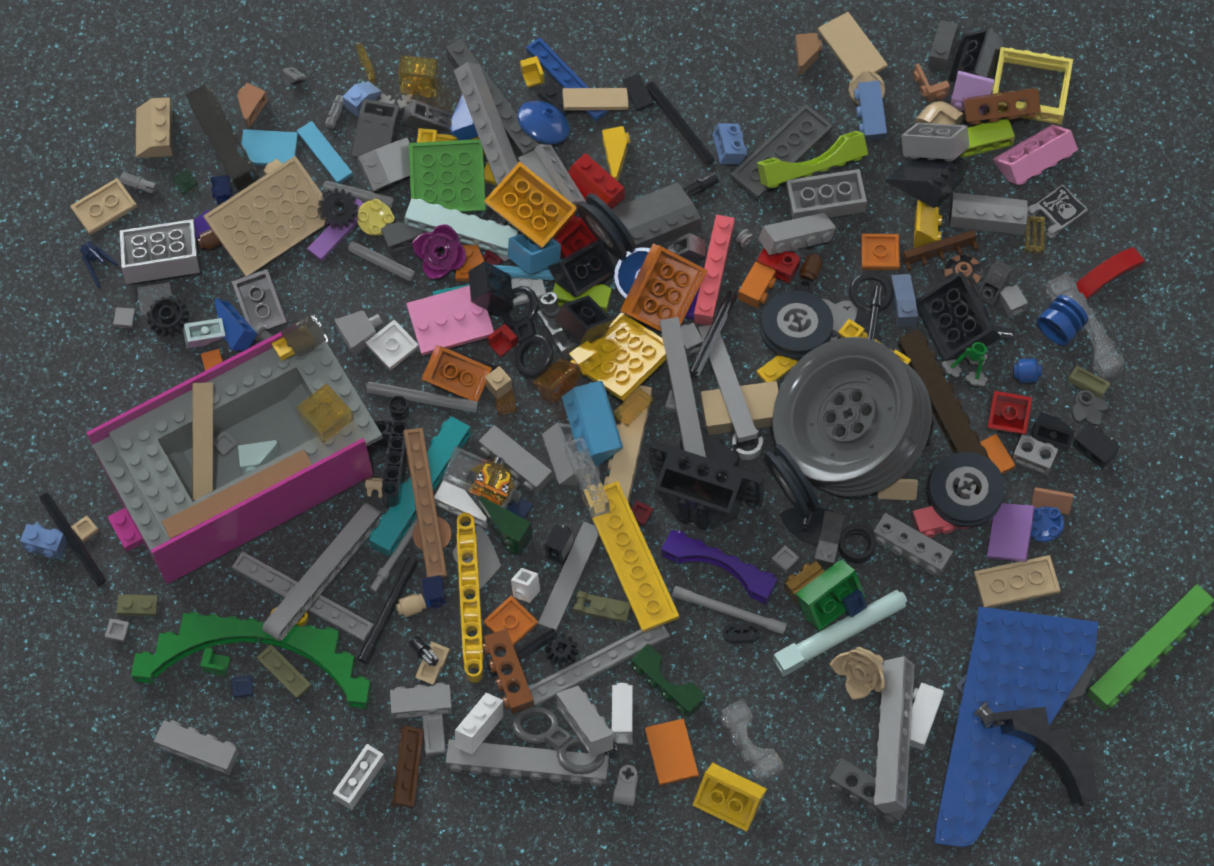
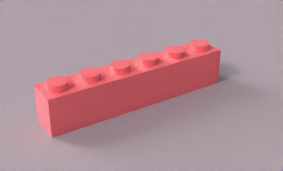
[694,215,734,326]

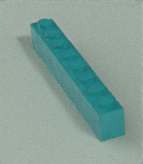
[369,416,471,557]

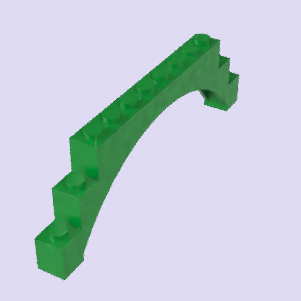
[131,612,372,709]

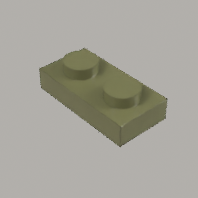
[116,594,158,616]

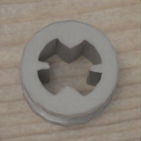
[736,229,754,248]

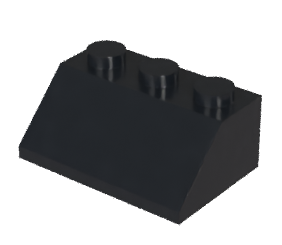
[949,28,1003,83]
[548,239,615,297]

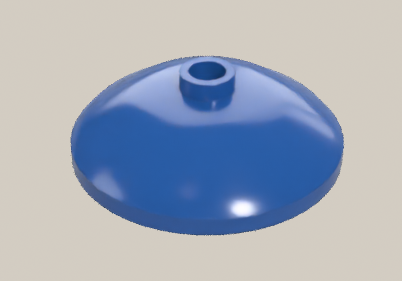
[517,101,570,144]
[614,247,650,298]

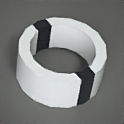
[732,429,763,460]

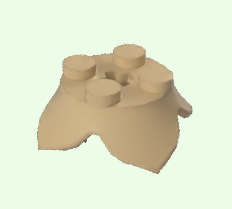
[829,647,885,700]

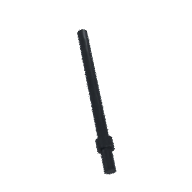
[867,286,882,340]

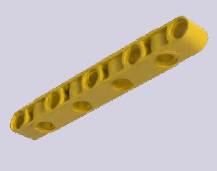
[457,512,484,683]

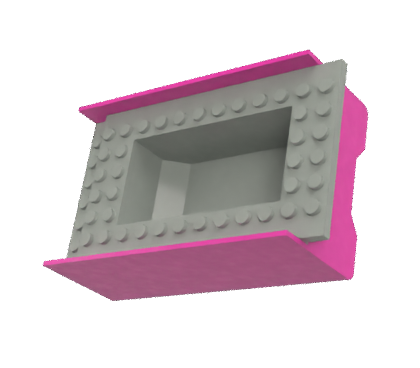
[86,324,383,584]

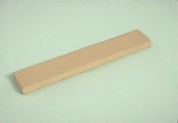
[192,383,213,500]

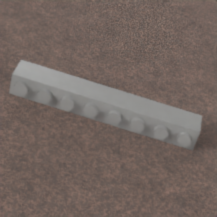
[454,62,518,186]
[873,656,915,813]
[446,740,609,786]

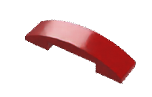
[1074,247,1145,300]

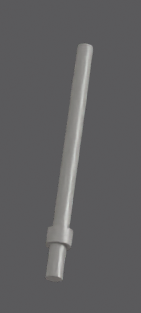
[370,495,435,592]

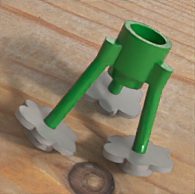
[942,342,988,387]

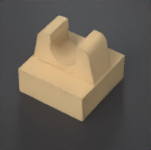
[365,477,383,498]

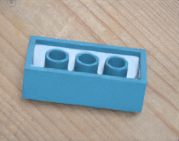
[562,381,623,466]

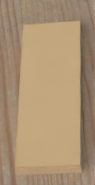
[562,88,629,110]

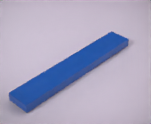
[526,37,609,122]

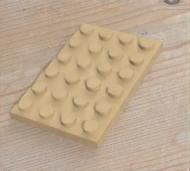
[203,156,325,277]

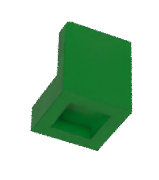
[200,648,230,677]

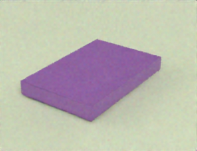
[987,503,1035,562]

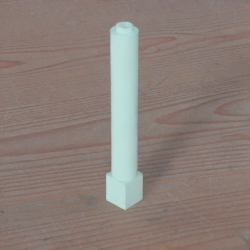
[773,590,907,677]

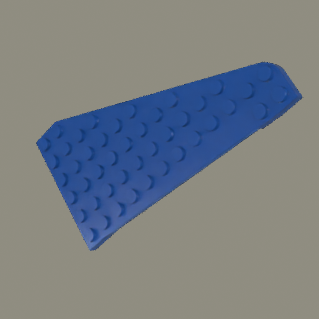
[934,607,1098,847]

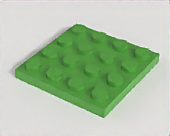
[409,139,486,213]

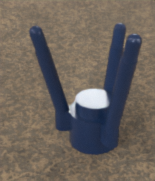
[80,241,118,288]

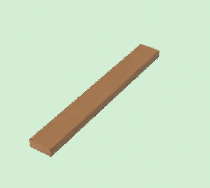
[403,428,447,580]
[161,449,312,539]

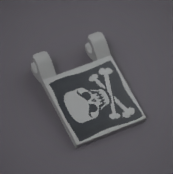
[1027,184,1088,239]

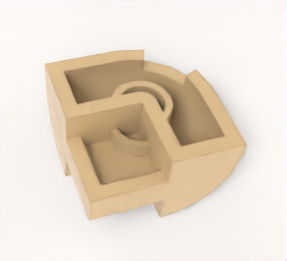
[913,101,965,125]

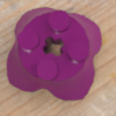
[412,224,466,279]

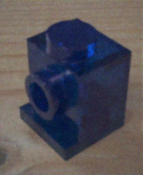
[210,175,232,205]

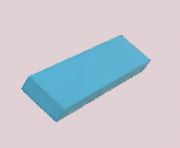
[297,121,353,184]

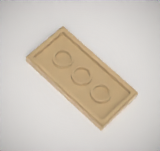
[818,12,888,78]
[974,555,1061,608]

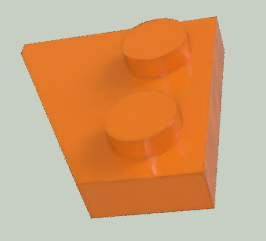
[455,245,484,282]

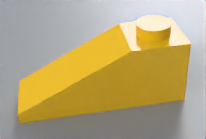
[602,126,630,181]

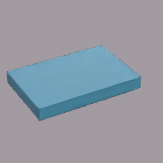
[239,129,298,166]

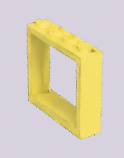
[992,47,1073,125]

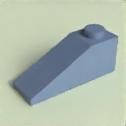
[891,274,918,327]

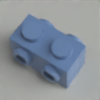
[712,123,747,165]
[20,524,68,560]

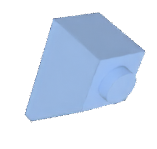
[343,81,382,118]

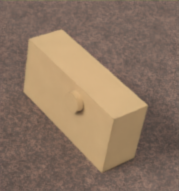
[701,381,778,435]

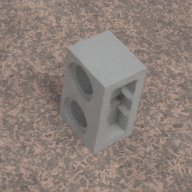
[1012,435,1058,476]

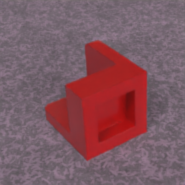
[487,324,518,357]

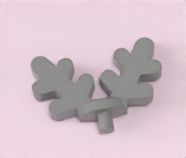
[379,93,413,111]

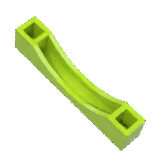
[757,131,868,188]

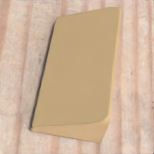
[878,479,918,500]

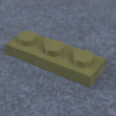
[256,645,312,699]

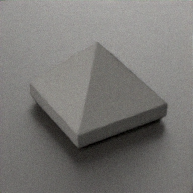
[283,67,306,84]

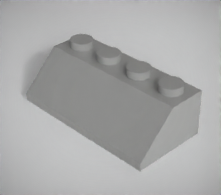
[950,193,1028,235]

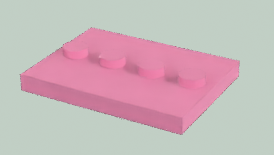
[406,286,494,356]

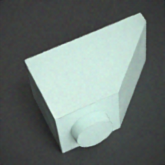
[183,318,225,349]
[238,440,279,474]

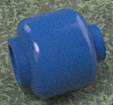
[1014,358,1042,384]

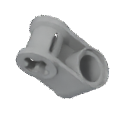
[613,765,638,806]

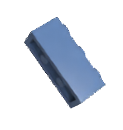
[854,80,887,141]

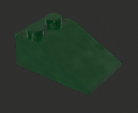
[479,496,533,556]

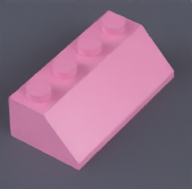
[993,124,1078,185]

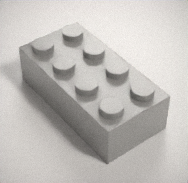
[786,169,867,220]

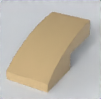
[415,642,451,685]

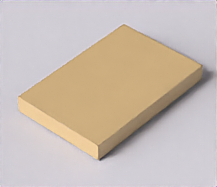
[70,178,137,235]

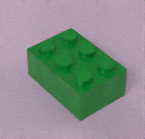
[795,559,865,631]

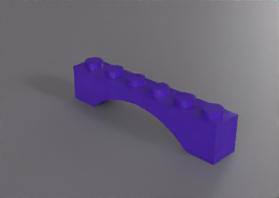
[661,530,777,605]

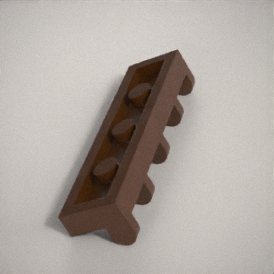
[903,230,978,271]
[391,725,424,808]

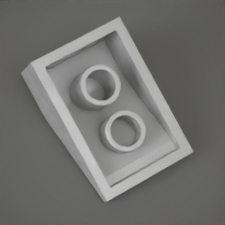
[357,137,410,192]
[232,269,286,332]

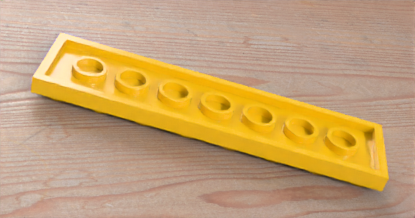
[582,481,679,633]

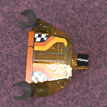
[463,457,522,506]

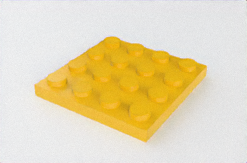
[571,312,666,401]

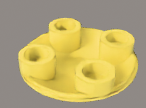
[357,199,394,236]

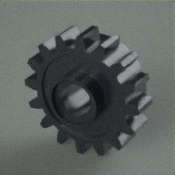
[317,188,359,229]
[147,296,189,337]

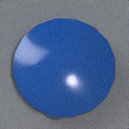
[1031,506,1065,542]

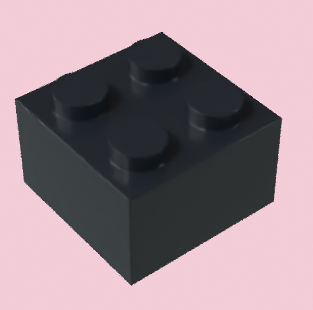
[468,261,514,316]
[555,295,613,345]

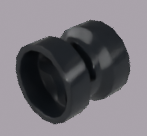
[389,396,409,420]

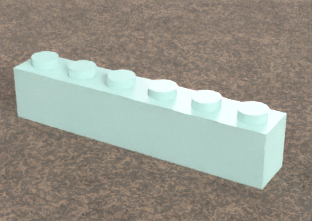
[404,198,518,256]

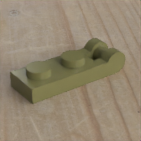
[573,591,631,624]

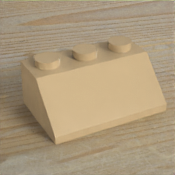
[136,97,173,158]

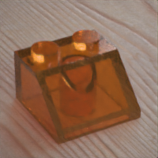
[532,358,580,403]

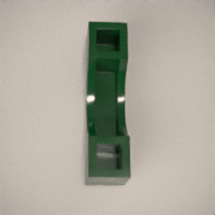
[631,643,706,718]

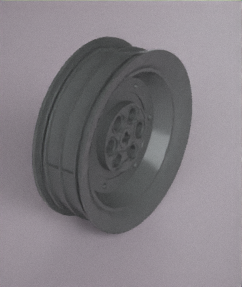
[773,337,932,497]

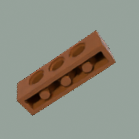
[963,88,1041,124]
[482,629,534,714]

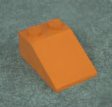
[421,345,492,402]

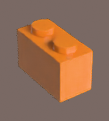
[738,261,777,309]

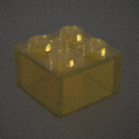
[398,55,440,97]
[296,383,354,443]

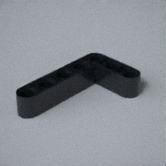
[371,420,408,507]

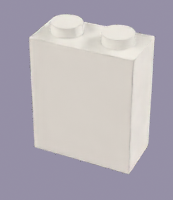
[612,683,633,744]

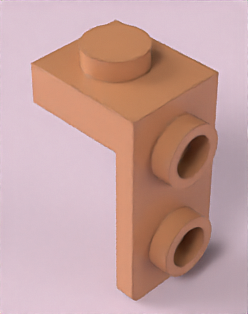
[913,63,950,103]

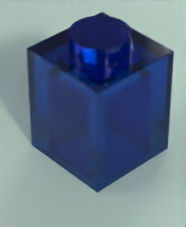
[422,575,446,608]

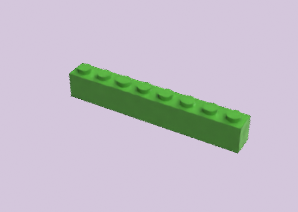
[1087,584,1214,711]

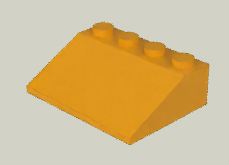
[484,161,577,248]

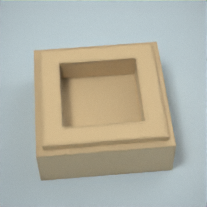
[71,515,99,543]

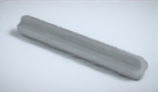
[323,181,394,208]
[348,241,415,281]

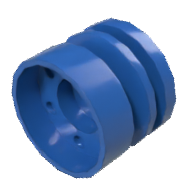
[1037,295,1088,346]

